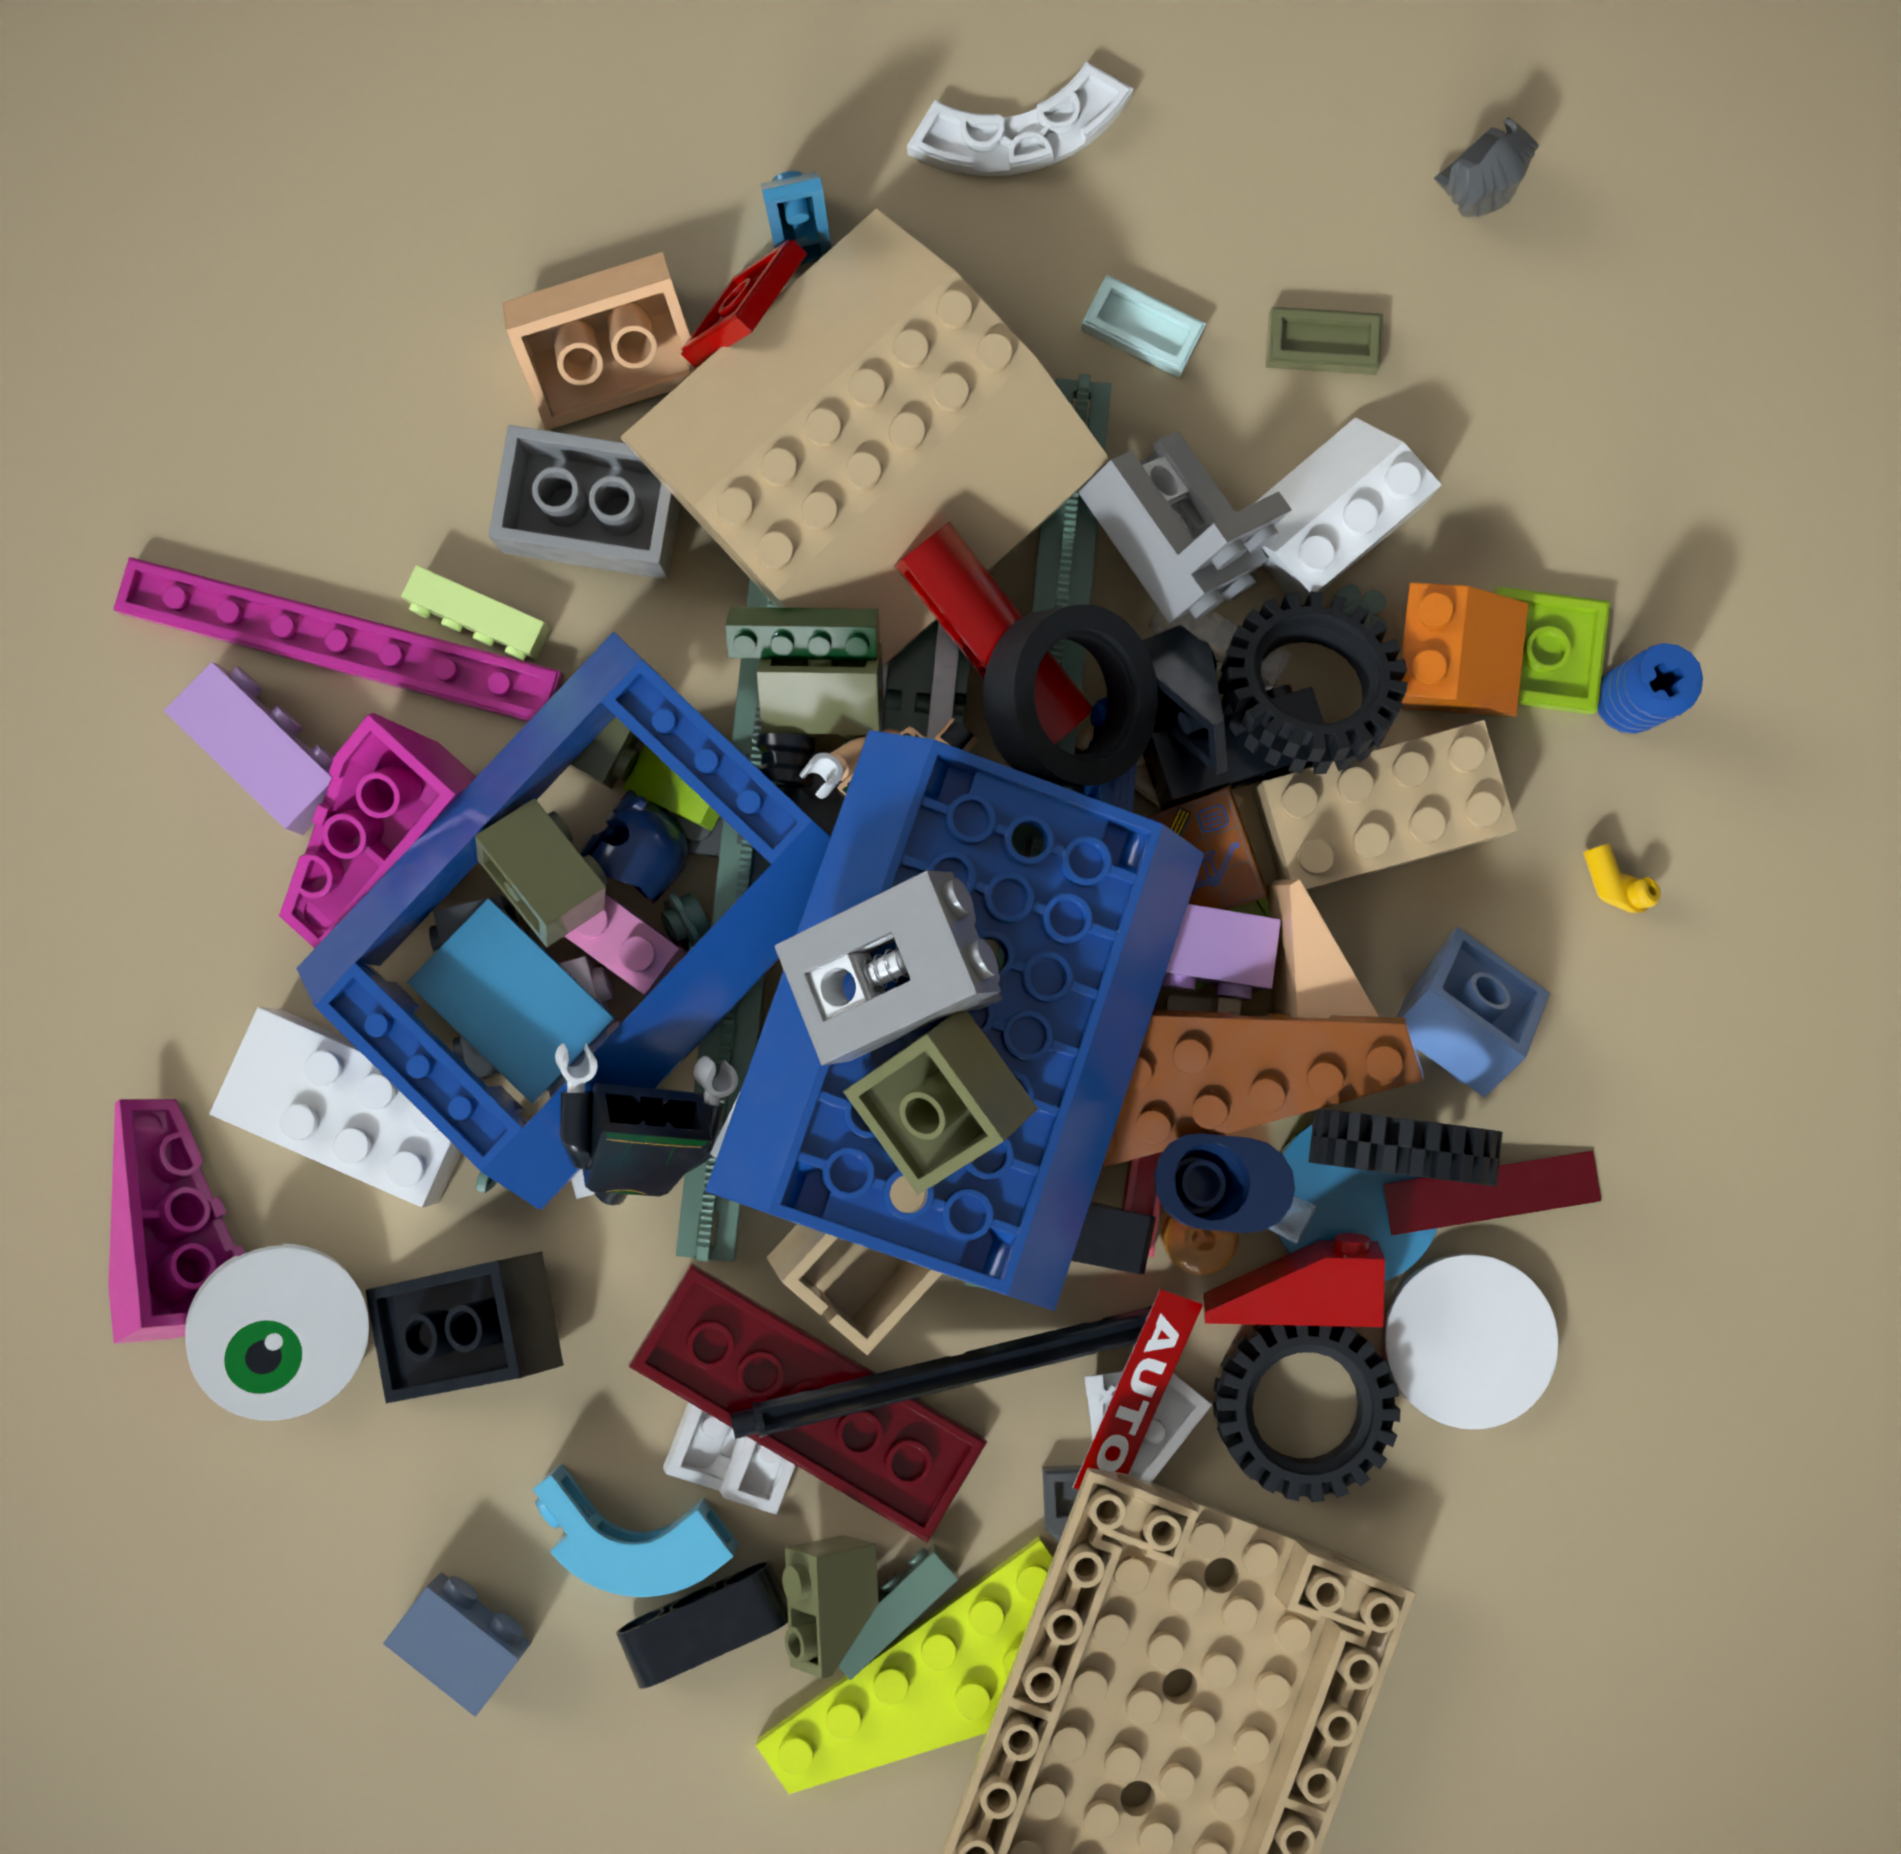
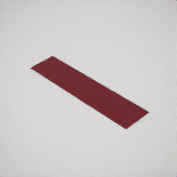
[1383,1150,1601,1236]

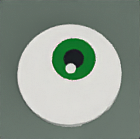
[185,1243,369,1421]

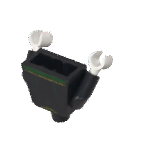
[555,1043,738,1206]

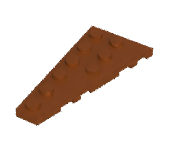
[1102,1010,1424,1168]

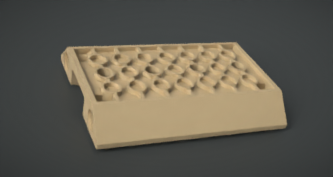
[941,1468,1416,1854]

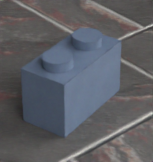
[383,1572,531,1717]

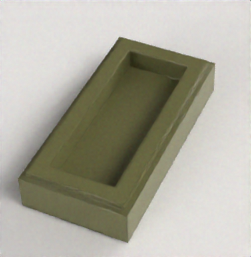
[1266,307,1383,375]

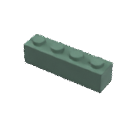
[838,1544,958,1680]

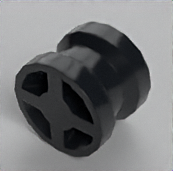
[756,733,815,788]

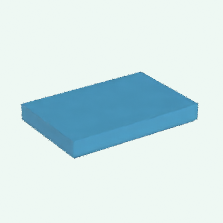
[407,898,617,1104]

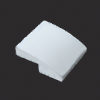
[663,1402,795,1515]

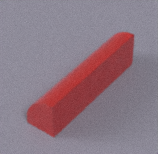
[894,521,1093,744]

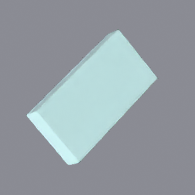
[1081,275,1206,379]

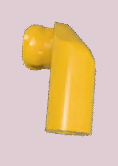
[1583,843,1661,913]

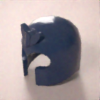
[580,789,689,904]

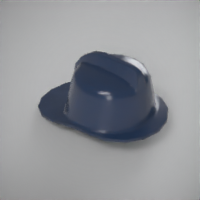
[1154,1133,1295,1233]

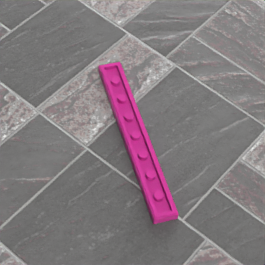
[113,557,564,722]

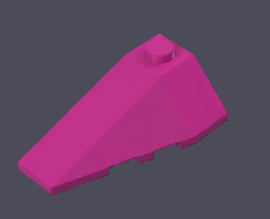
[279,713,476,948]
[108,1099,245,1344]

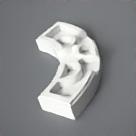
[907,62,1134,176]

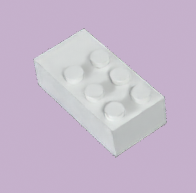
[209,1007,462,1207]

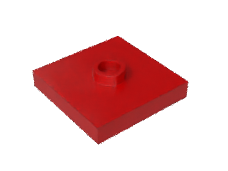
[681,239,807,368]

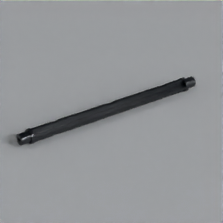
[730,1305,1152,1439]

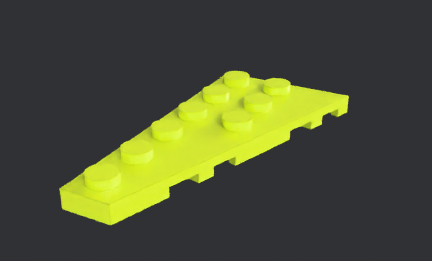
[755,1536,1054,1794]

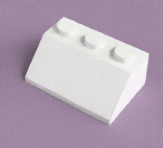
[1255,417,1442,605]

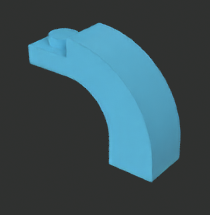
[532,1464,739,1597]

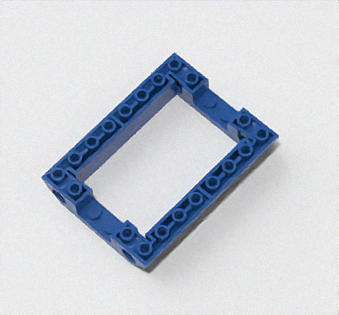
[296,632,831,1210]

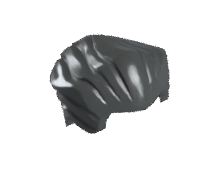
[1433,117,1539,217]

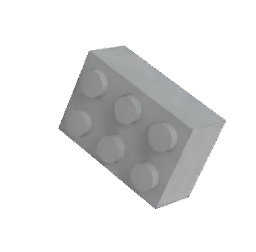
[488,425,681,579]

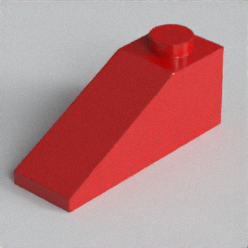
[1203,1233,1385,1327]

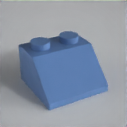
[1396,927,1550,1097]

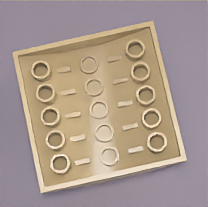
[621,208,1110,668]

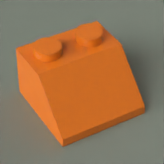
[1401,583,1528,717]

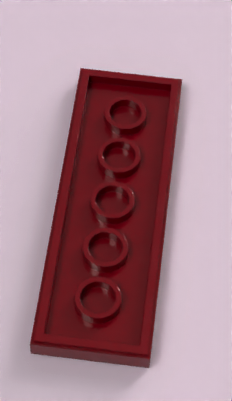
[629,1262,988,1543]

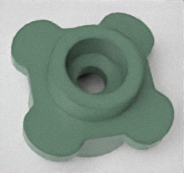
[661,892,710,951]

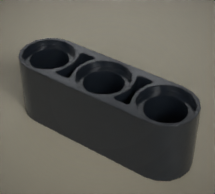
[616,1561,788,1689]

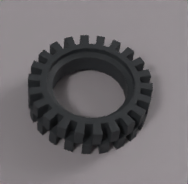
[1218,591,1408,774]
[1308,1109,1503,1186]
[1213,1325,1401,1502]

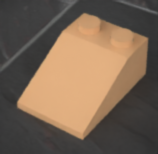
[1266,879,1379,1018]

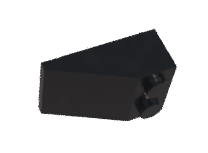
[365,1251,564,1404]

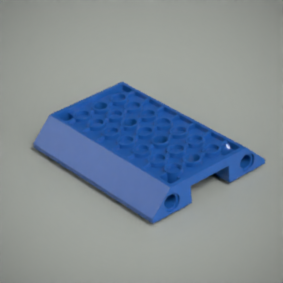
[705,730,1204,1311]

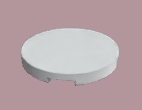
[1382,1253,1559,1430]

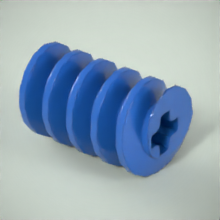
[1598,643,1703,734]

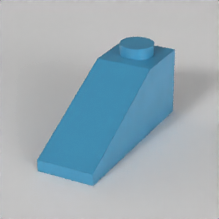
[761,171,832,265]

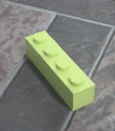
[401,565,551,661]

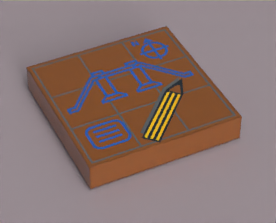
[1146,787,1269,910]

